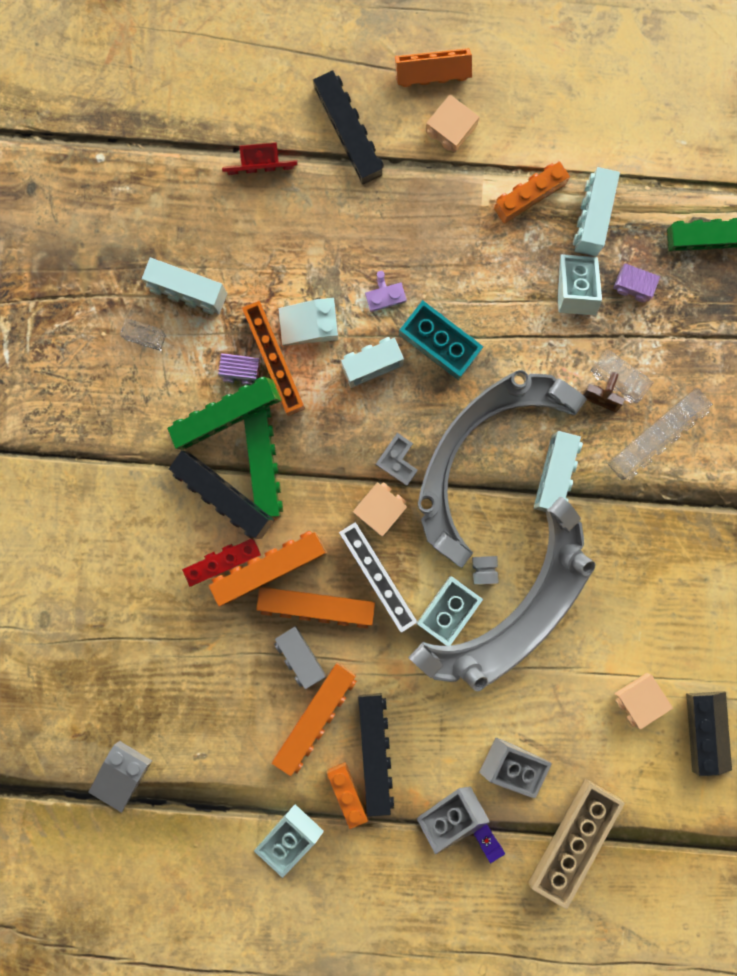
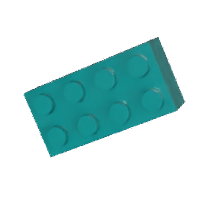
[399,300,484,381]

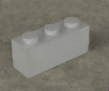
[274,626,326,689]

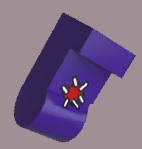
[473,824,505,864]

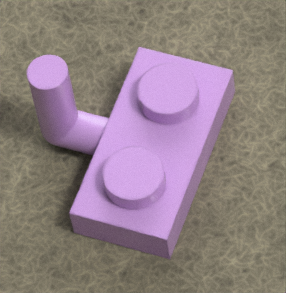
[365,271,407,312]

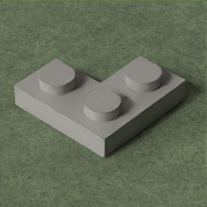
[376,433,418,486]

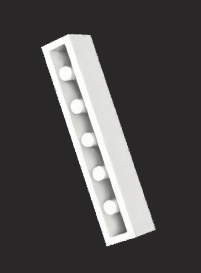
[339,522,417,632]

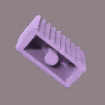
[613,263,660,302]
[218,353,261,386]

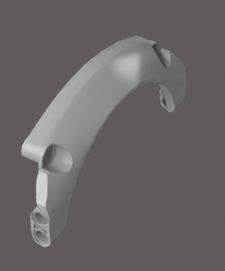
[418,370,587,568]
[408,497,596,692]

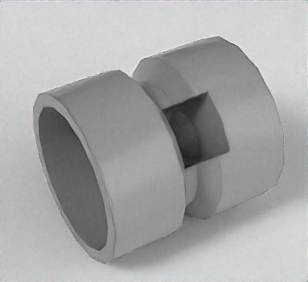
[472,556,499,584]

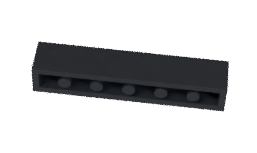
[313,70,384,185]
[169,450,275,540]
[358,693,394,817]

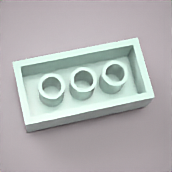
[573,167,620,257]
[142,257,227,315]
[533,431,582,512]

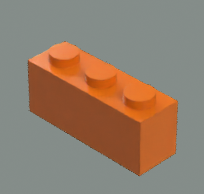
[327,761,368,829]

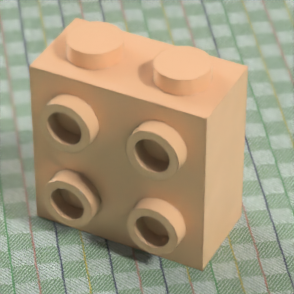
[425,95,479,153]
[353,482,407,537]
[614,673,673,730]

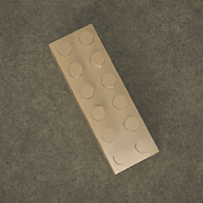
[529,779,625,909]

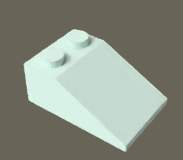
[558,254,602,315]
[278,298,338,346]
[254,804,324,878]

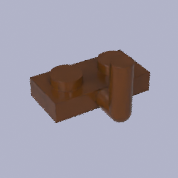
[583,372,625,413]

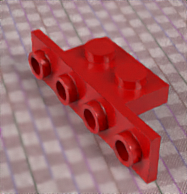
[222,142,298,175]
[182,539,261,587]

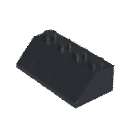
[686,691,732,776]

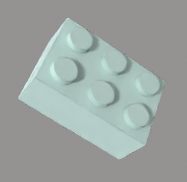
[341,337,404,388]
[417,576,483,646]

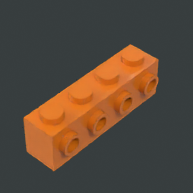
[395,48,472,87]
[494,161,570,224]

